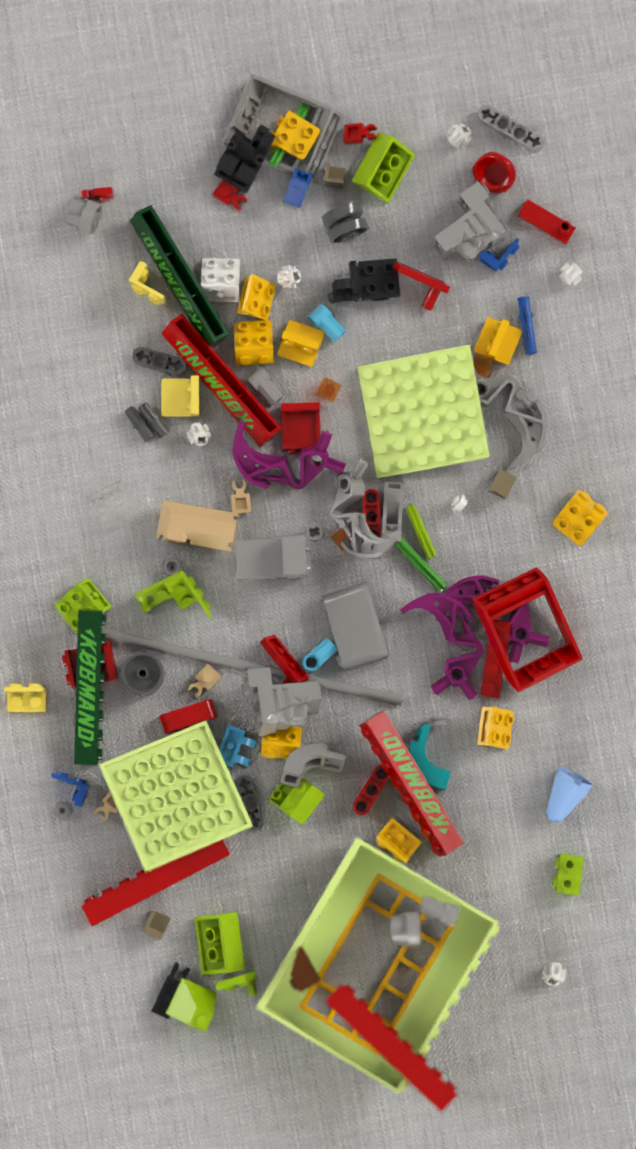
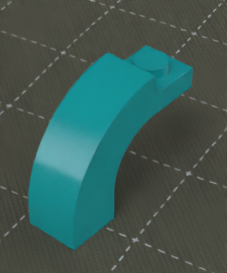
[409,724,451,790]

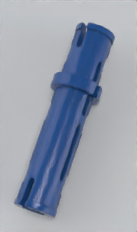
[517,296,537,355]

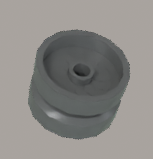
[321,202,369,243]
[121,652,165,696]

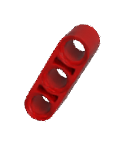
[362,489,381,538]
[159,699,218,734]
[353,765,390,815]

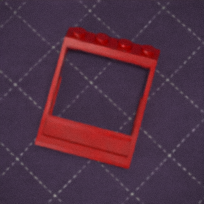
[472,567,583,693]

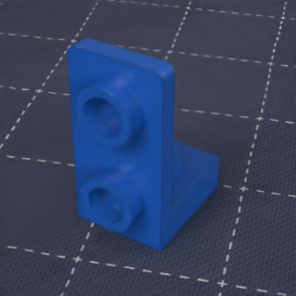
[283,168,312,208]
[478,237,520,273]
[51,771,90,808]

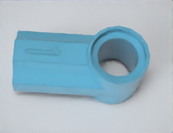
[308,304,346,342]
[302,637,338,673]

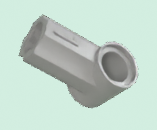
[247,367,284,407]
[419,896,461,927]

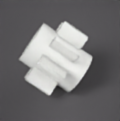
[448,124,472,148]
[559,262,583,286]
[277,265,301,289]
[186,422,212,447]
[541,962,566,986]

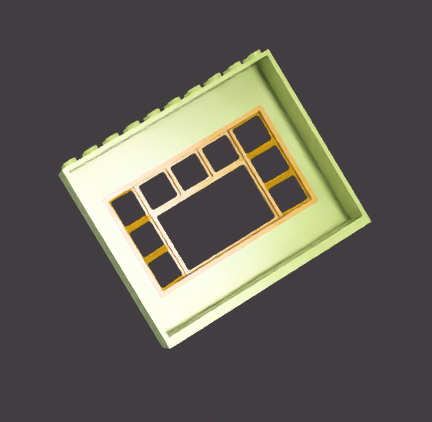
[256,837,500,1094]

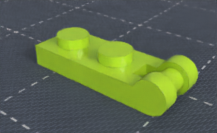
[135,570,182,612]

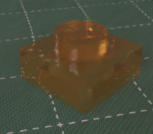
[473,353,495,378]
[316,377,342,403]
[331,529,351,552]

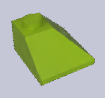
[166,978,216,1032]

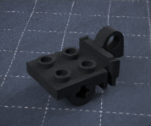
[214,125,276,193]
[332,258,401,303]

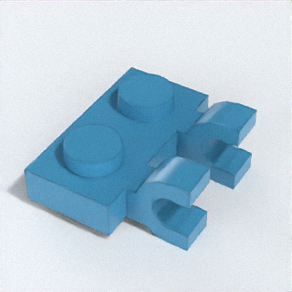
[219,724,258,767]

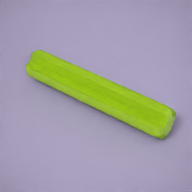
[406,505,436,559]

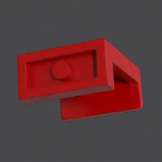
[281,402,320,454]
[62,641,118,689]

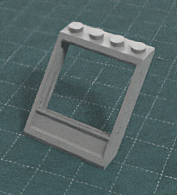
[222,74,345,184]

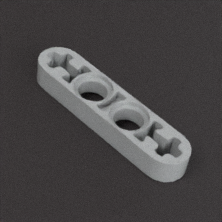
[478,105,544,152]

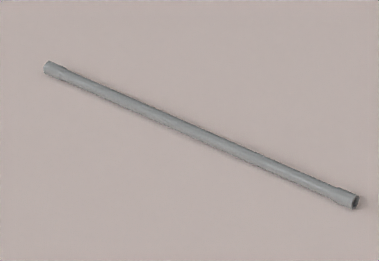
[103,628,403,706]

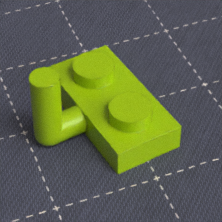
[215,971,258,996]

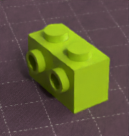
[552,853,584,895]

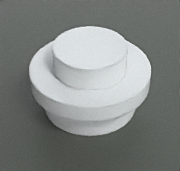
[450,494,468,513]

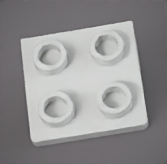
[201,258,240,302]

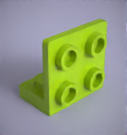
[164,571,212,618]
[54,577,112,634]

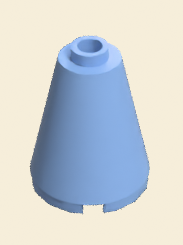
[546,767,593,823]

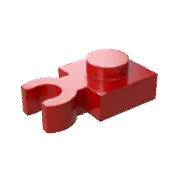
[343,123,377,145]
[212,180,247,211]
[80,187,114,202]

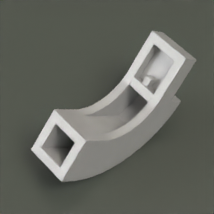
[382,482,404,542]
[280,744,346,787]

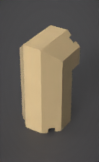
[156,501,239,553]

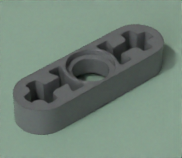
[133,347,187,376]
[236,775,263,830]

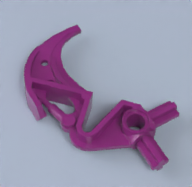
[232,420,346,489]
[436,575,550,664]
[400,593,483,701]

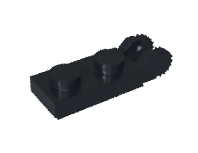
[151,962,190,1020]

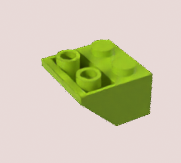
[268,777,326,826]

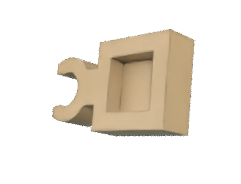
[231,480,252,514]
[188,664,222,698]
[94,792,118,822]

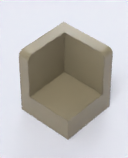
[324,163,345,188]
[489,469,516,500]
[143,910,170,940]

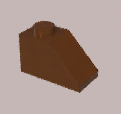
[289,946,321,992]

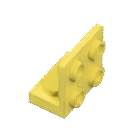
[129,261,166,306]
[161,376,200,417]
[4,684,47,712]

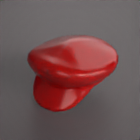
[473,152,516,194]

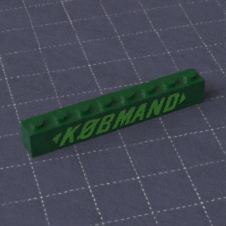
[130,205,229,347]
[74,609,106,765]

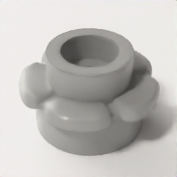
[163,558,181,576]
[53,801,72,820]

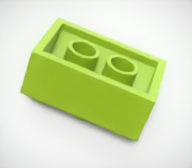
[351,132,415,204]
[194,912,245,975]

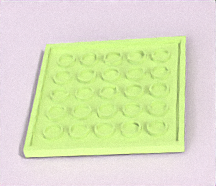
[358,344,490,479]
[99,721,253,873]

